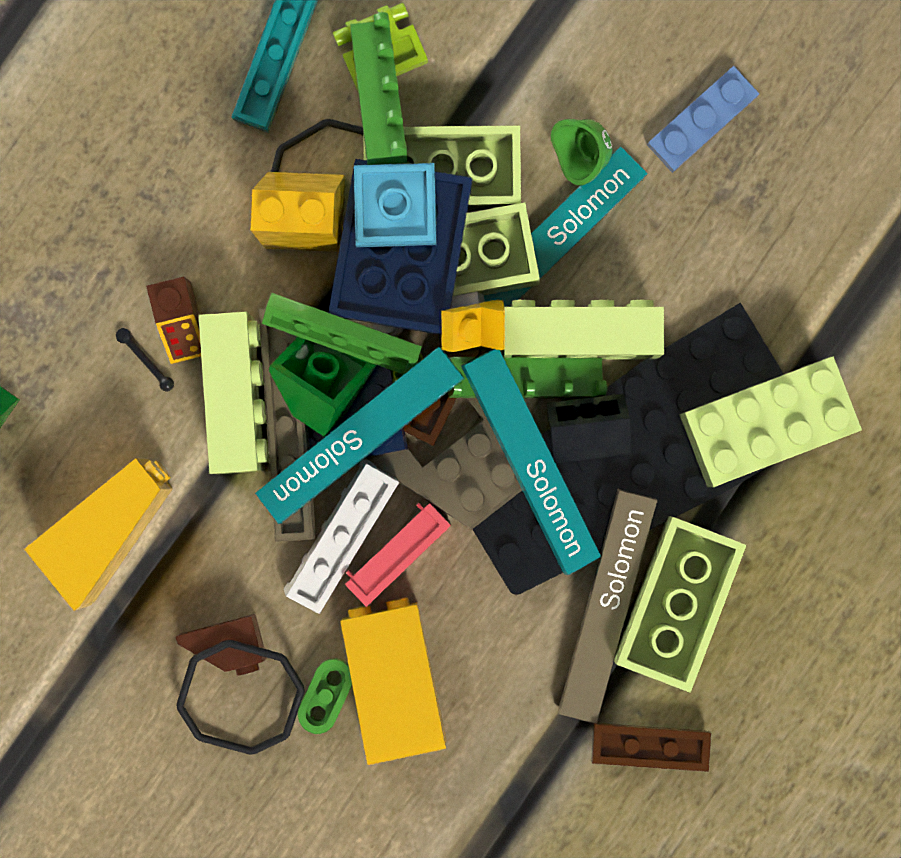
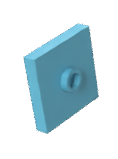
[354,163,437,247]

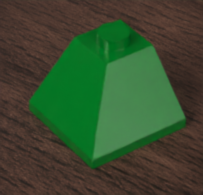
[268,337,376,437]

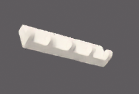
[283,459,399,614]

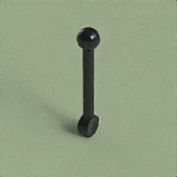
[116,328,174,392]

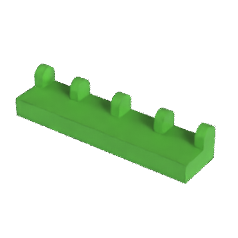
[350,12,407,165]
[262,293,422,374]
[448,357,607,398]

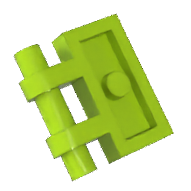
[332,3,428,92]

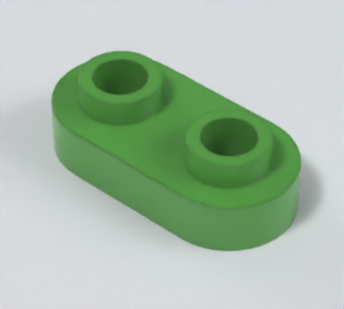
[298,658,352,734]

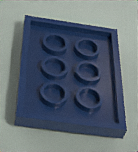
[328,159,473,335]

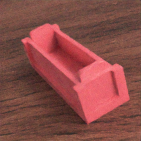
[345,503,451,607]

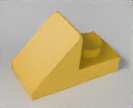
[441,299,505,352]

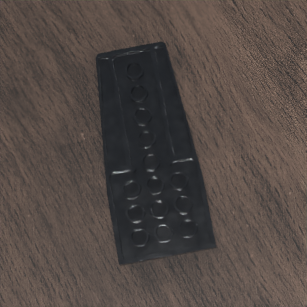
[472,302,784,595]

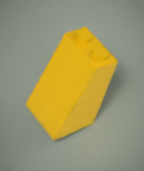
[250,172,345,252]
[24,458,172,611]
[340,597,446,765]

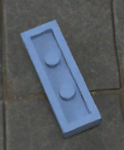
[647,66,759,173]

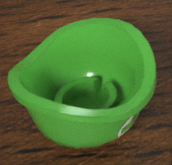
[551,119,612,186]

